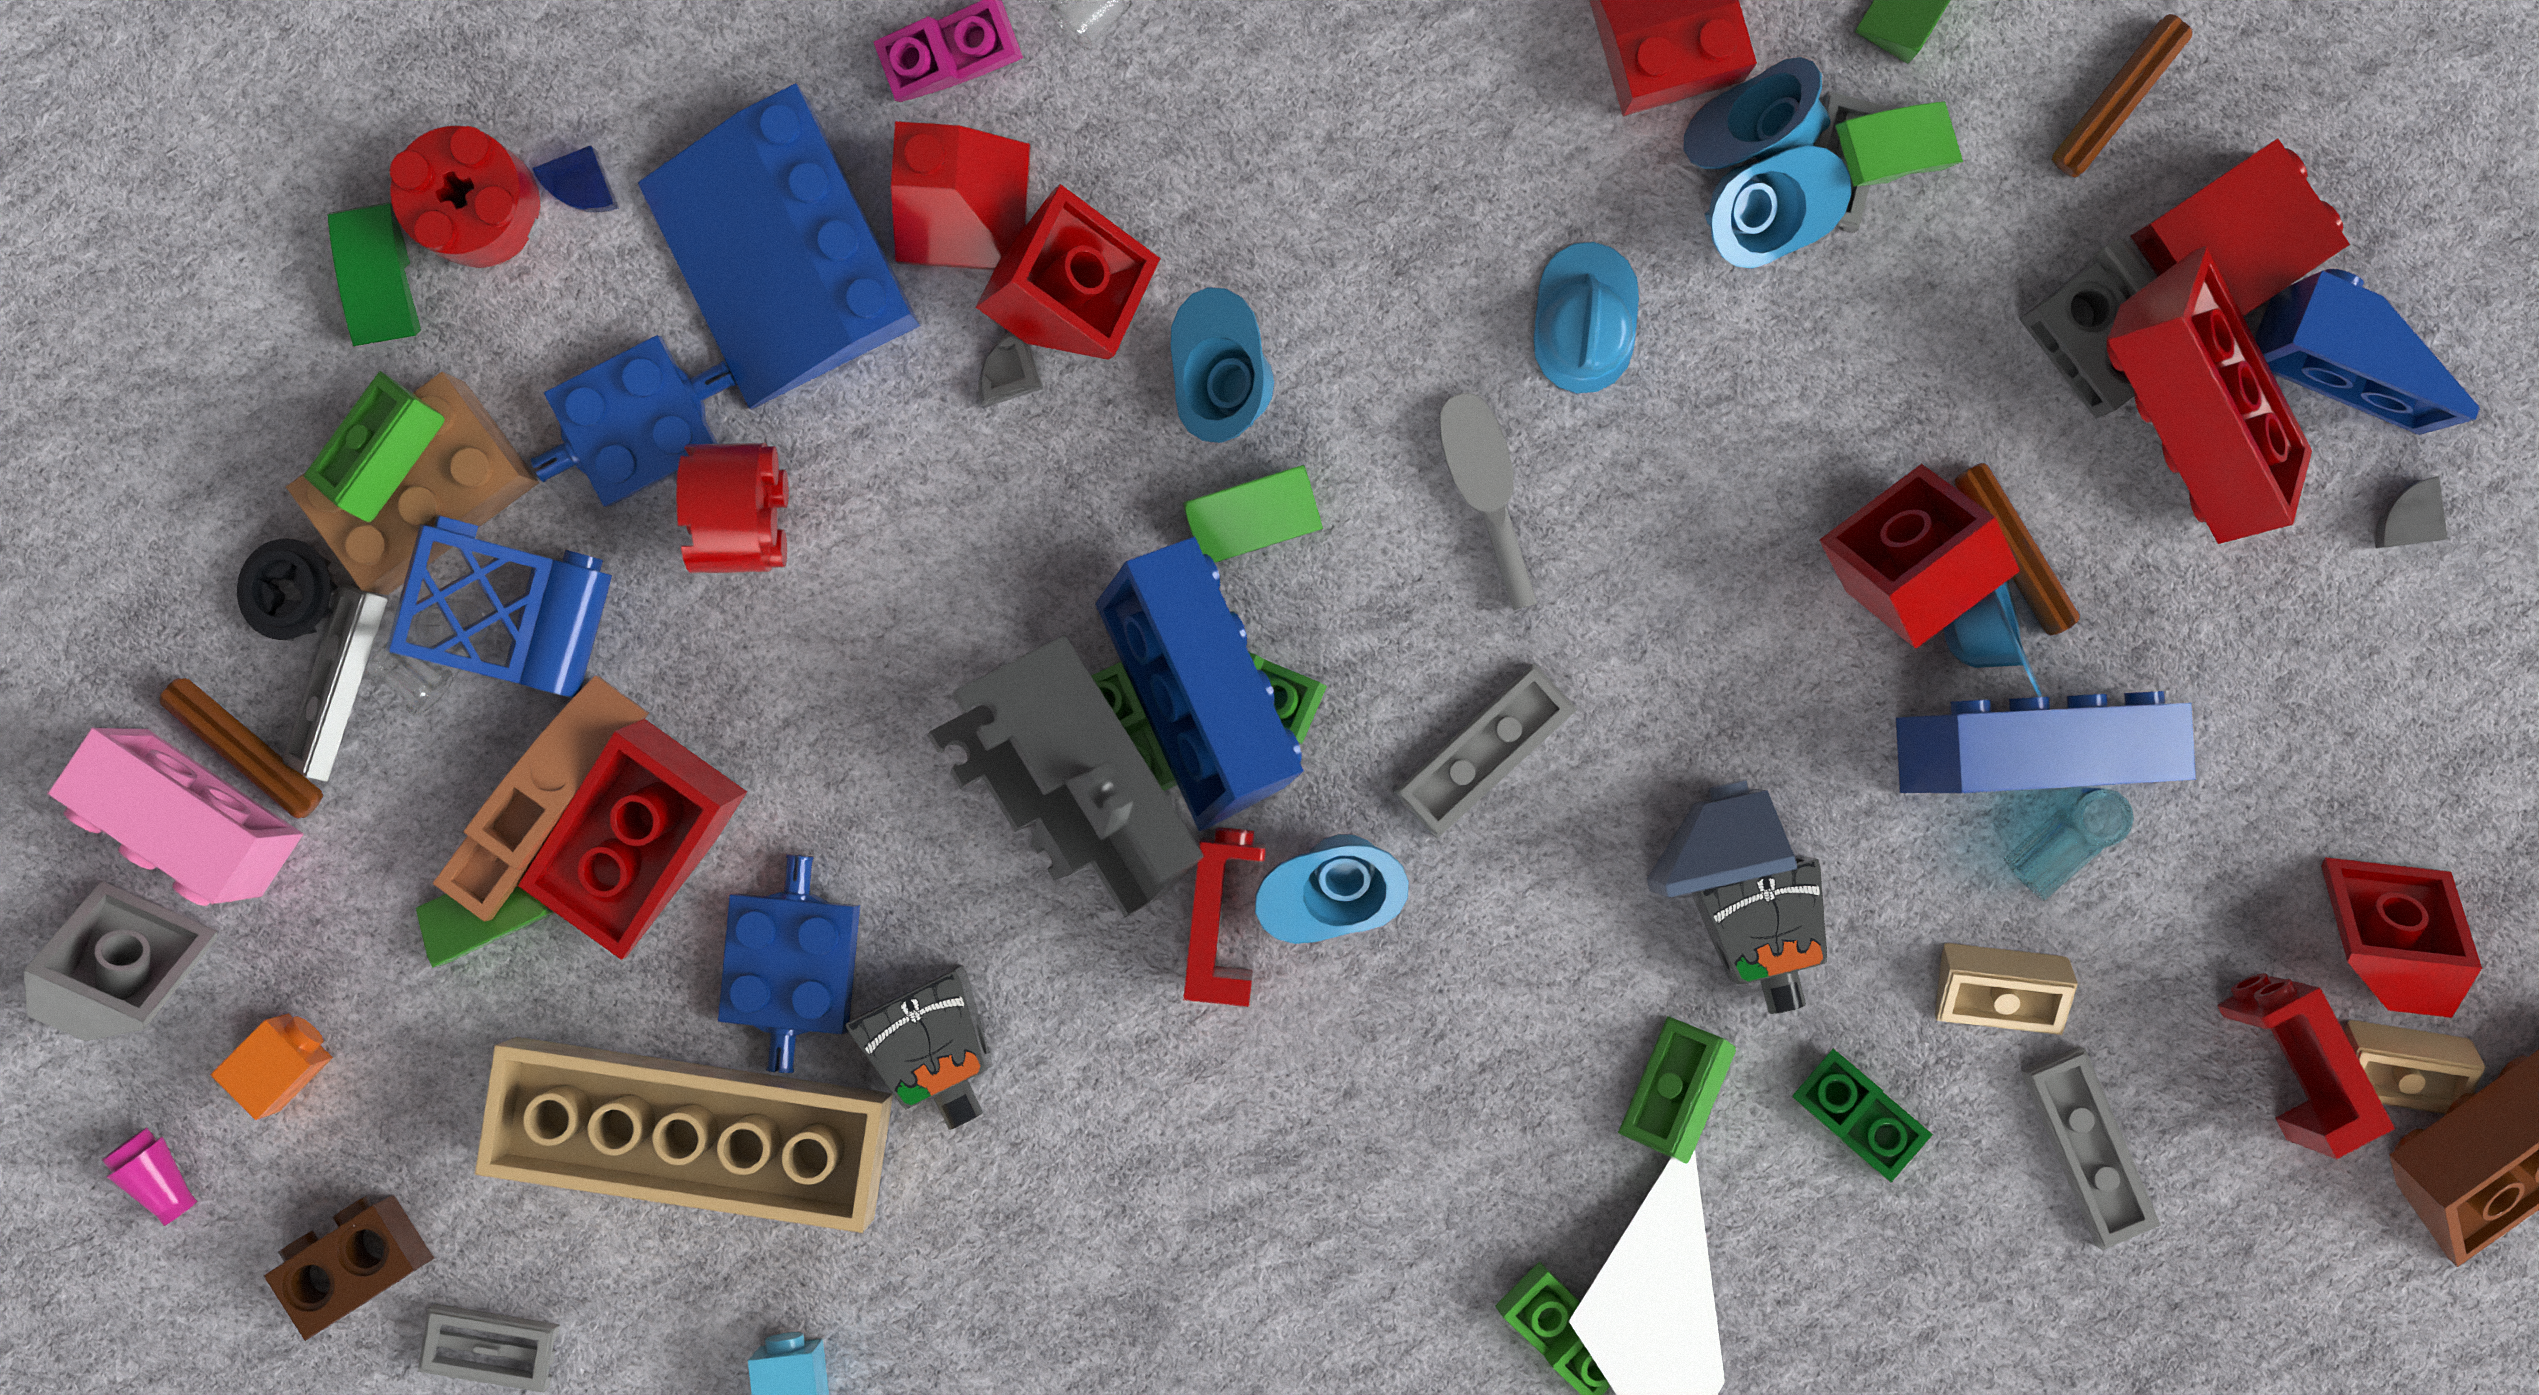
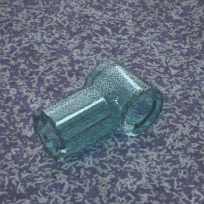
[2003,786,2134,901]

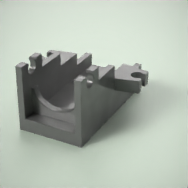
[927,635,1204,918]

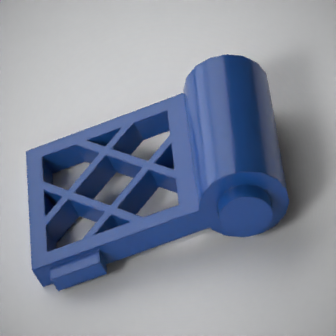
[386,515,612,698]

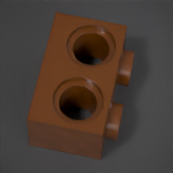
[264,1195,434,1341]

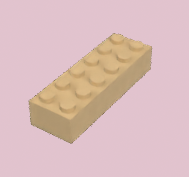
[475,1037,893,1233]

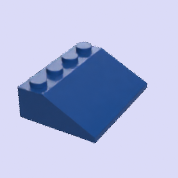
[637,83,920,410]

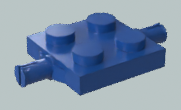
[530,335,736,507]
[718,854,860,1073]

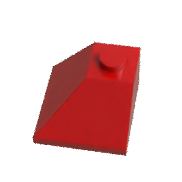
[891,121,1031,270]
[975,184,1161,360]
[2321,857,2482,1018]

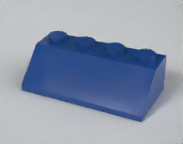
[1095,537,1304,832]

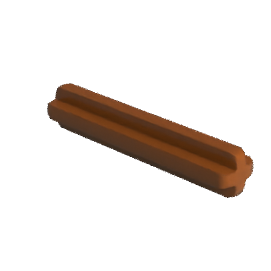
[2052,14,2193,178]
[1955,463,2080,635]
[159,678,323,819]

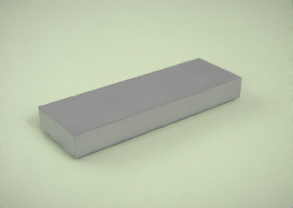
[283,582,388,782]
[1393,663,1577,839]
[2021,1046,2161,1250]

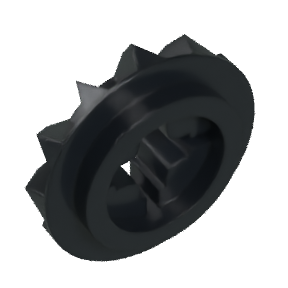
[237,538,338,641]

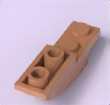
[432,675,649,922]

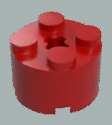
[389,126,541,268]
[676,443,789,573]

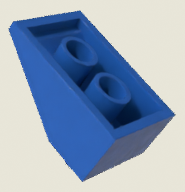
[2254,269,2480,435]

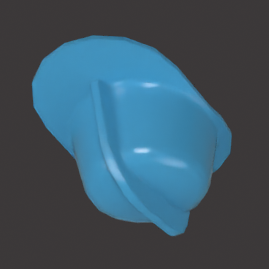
[1683,57,1831,169]
[1704,145,1851,269]
[1533,242,1639,394]
[1170,287,1275,443]
[1944,581,2042,697]
[1255,834,1409,944]

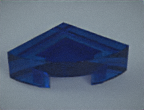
[532,145,619,213]

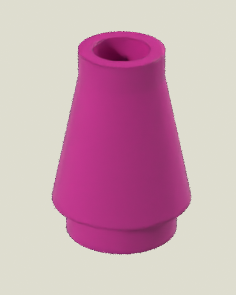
[102,1127,197,1226]

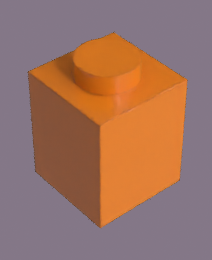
[210,1013,333,1120]

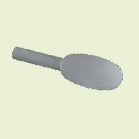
[1439,393,1537,611]

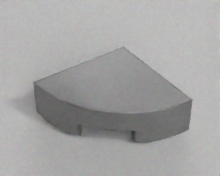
[978,332,1044,408]
[2375,476,2448,549]

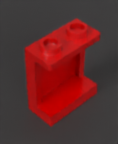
[2130,138,2351,316]
[1183,827,1266,1007]
[2217,973,2395,1160]

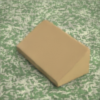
[1935,943,2078,1035]
[2344,1020,2485,1114]

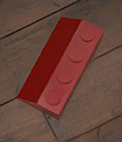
[2106,246,2312,544]

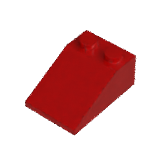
[1589,0,1757,116]
[518,719,747,960]

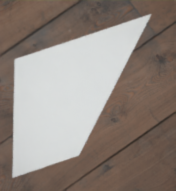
[1569,1150,1725,1395]

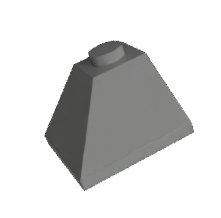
[24,880,217,1041]

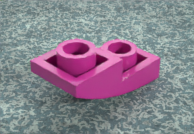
[873,0,1023,102]

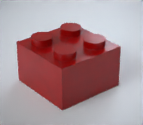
[1819,463,2020,649]

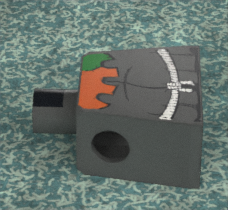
[1691,856,1827,1014]
[845,965,992,1130]

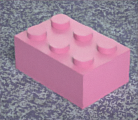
[48,728,304,906]

